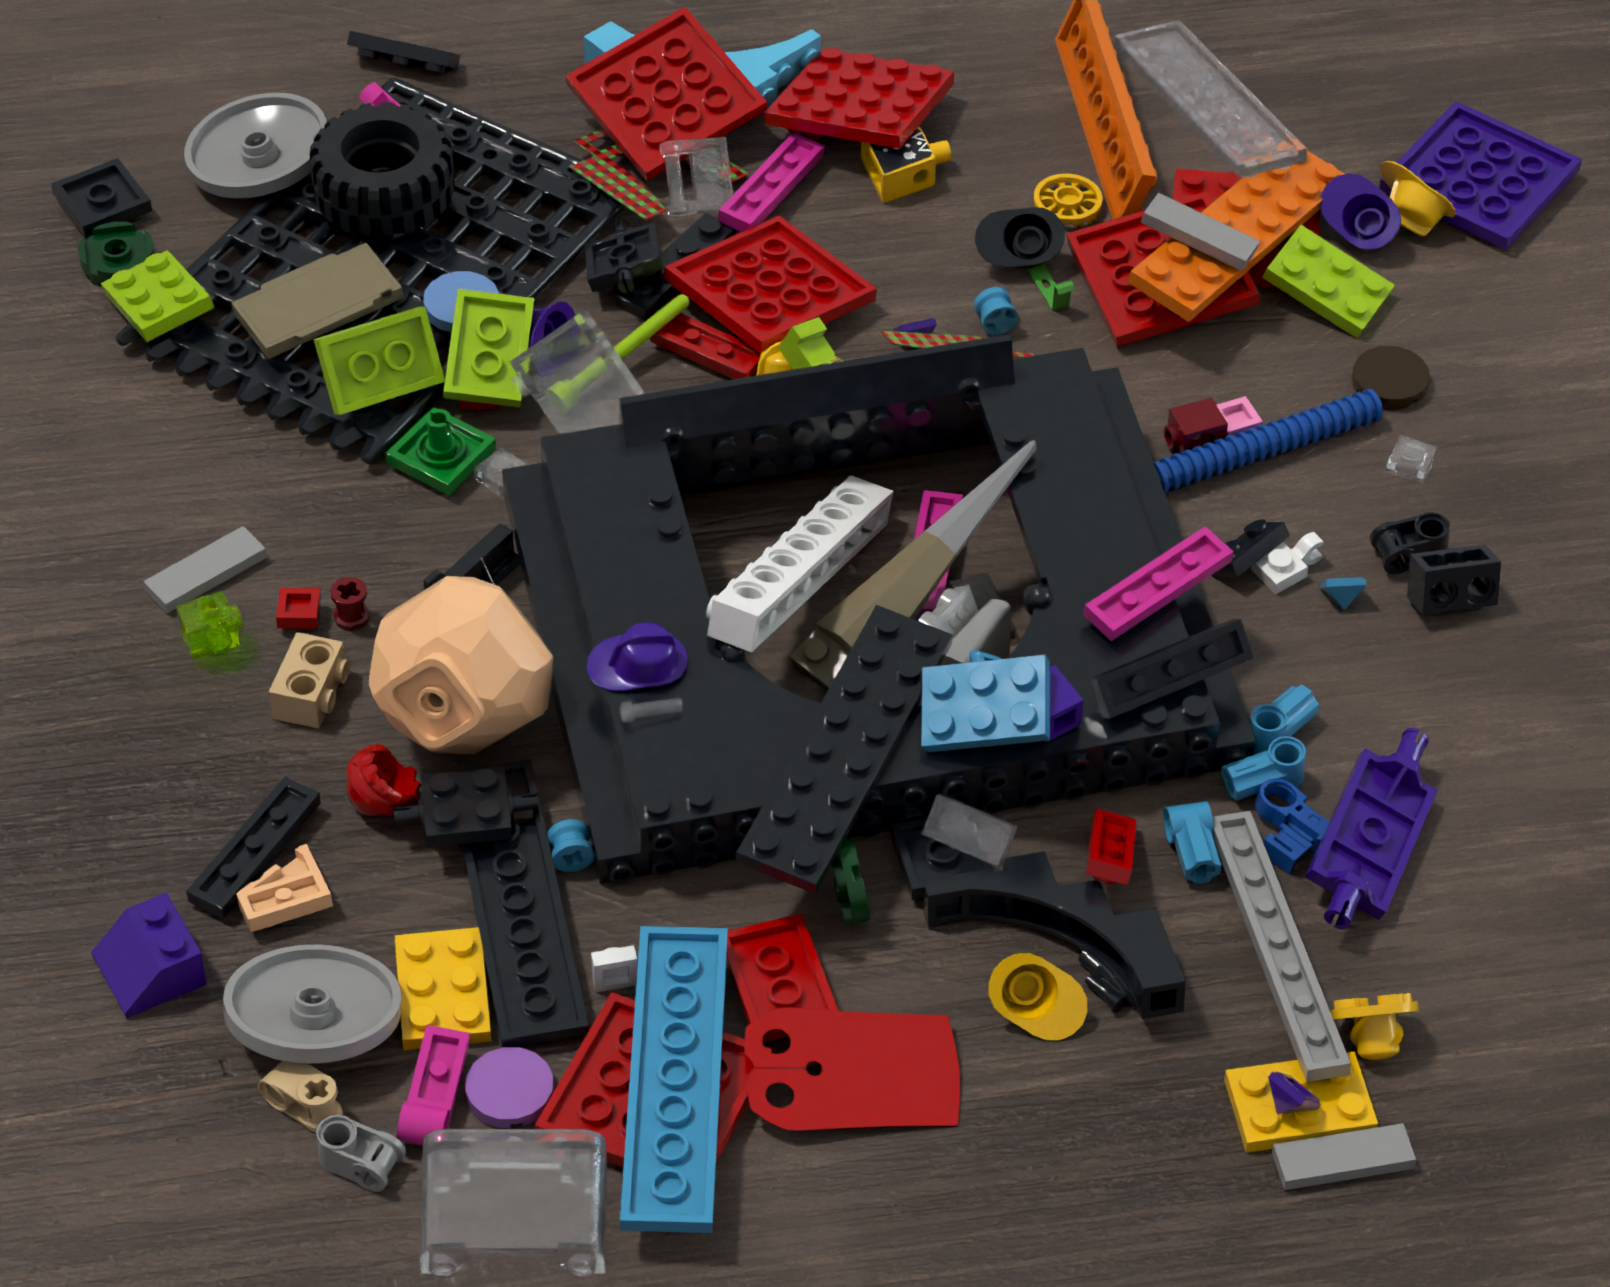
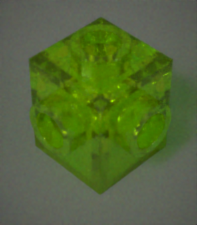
[176,591,243,660]

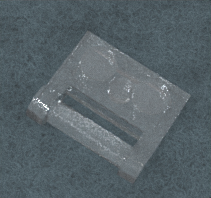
[660,137,733,218]

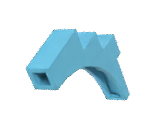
[584,21,821,108]

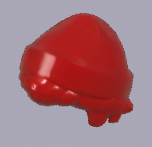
[346,744,421,817]

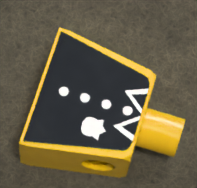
[861,127,952,203]

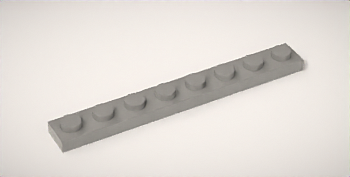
[1212,811,1351,1082]

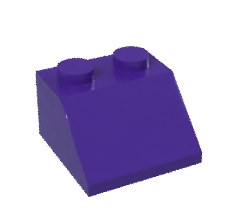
[91,892,207,1019]

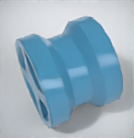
[974,287,1018,335]
[547,819,595,872]

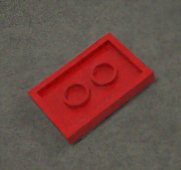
[726,914,839,1043]

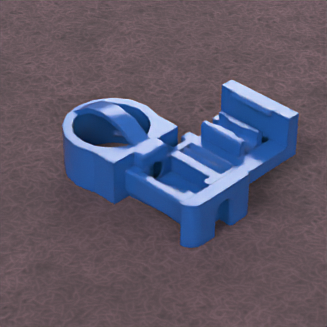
[1255,778,1329,874]

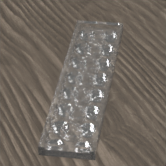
[1115,20,1307,178]

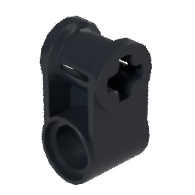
[1369,512,1450,575]

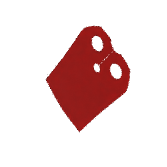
[744,1007,960,1131]

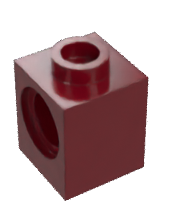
[1164,398,1228,455]

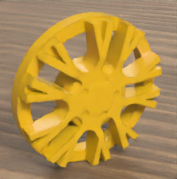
[1033,174,1103,228]

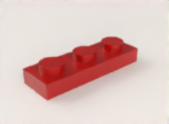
[650,313,760,379]
[1086,808,1136,885]

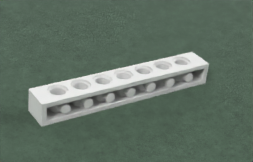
[706,475,893,652]

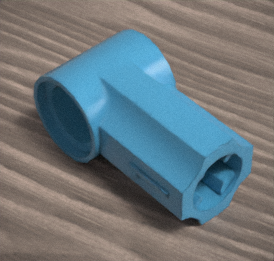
[1249,684,1320,755]
[1221,736,1306,801]
[1163,801,1222,884]

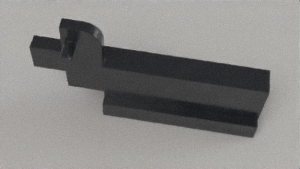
[423,523,520,590]

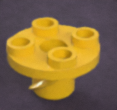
[1330,993,1419,1060]

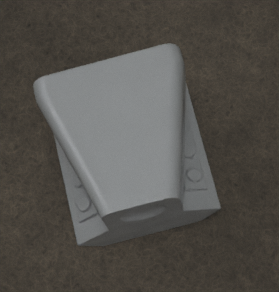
[918,585,1011,666]

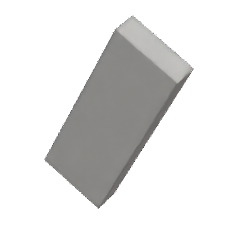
[1141,193,1260,271]
[143,526,267,614]
[1272,1123,1416,1190]

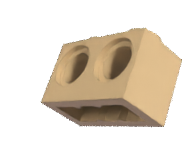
[269,632,350,729]

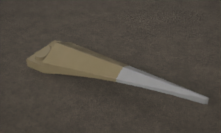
[789,440,1036,691]

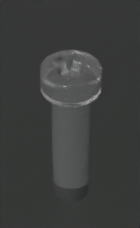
[620,698,682,723]

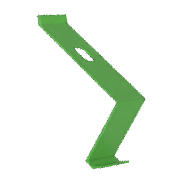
[1026,264,1075,311]

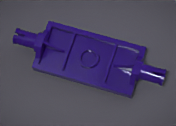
[1305,728,1438,930]

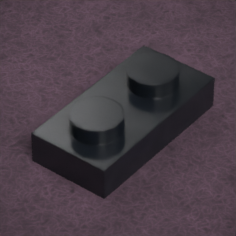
[1211,519,1290,577]

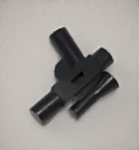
[1078,950,1137,1013]

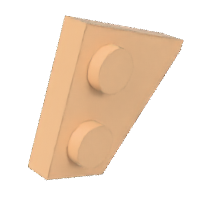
[236,844,333,932]

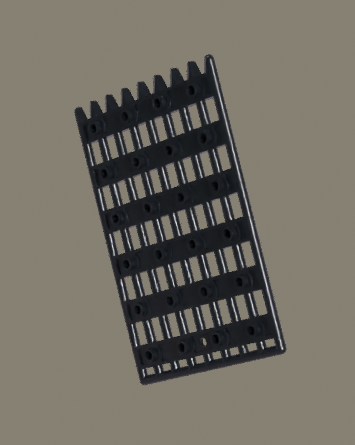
[116,78,625,465]

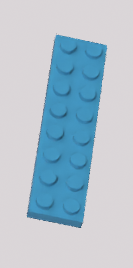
[620,926,728,1233]

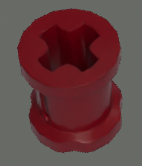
[330,577,370,631]

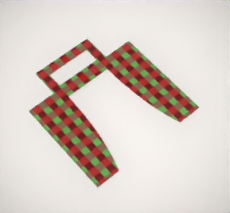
[569,129,750,220]

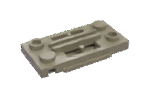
[232,243,404,359]

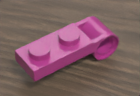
[396,1025,470,1149]

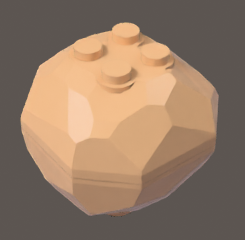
[369,576,553,755]

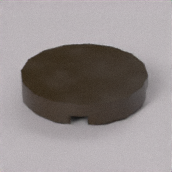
[1352,346,1430,409]

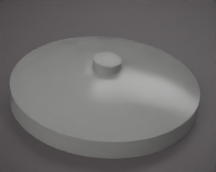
[184,93,327,198]
[223,944,401,1064]

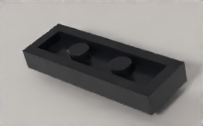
[347,31,461,74]

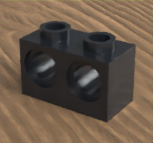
[1407,544,1501,616]

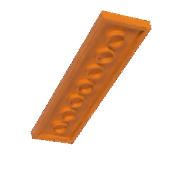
[1054,0,1157,220]
[1127,139,1344,322]

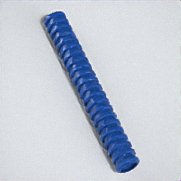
[1153,388,1383,494]

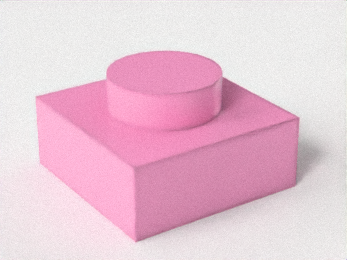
[1217,396,1263,436]

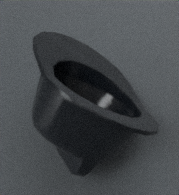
[975,207,1065,268]

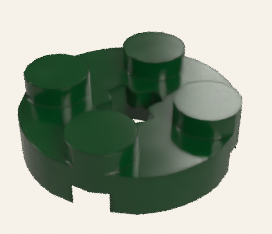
[78,222,155,286]
[831,838,870,926]

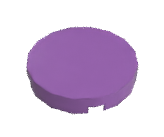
[465,1047,554,1128]

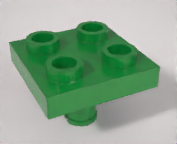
[386,407,496,495]

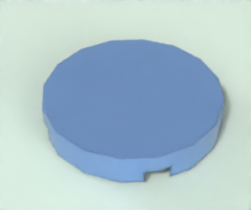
[423,271,499,333]

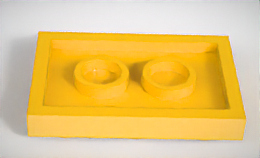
[394,927,492,1051]
[1224,1051,1378,1153]

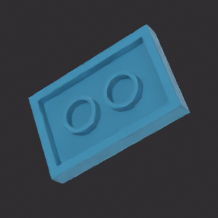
[921,655,1050,752]

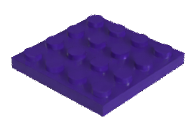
[1379,101,1582,250]

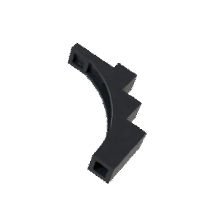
[924,851,1186,1019]

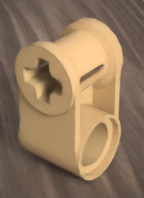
[258,1061,343,1133]

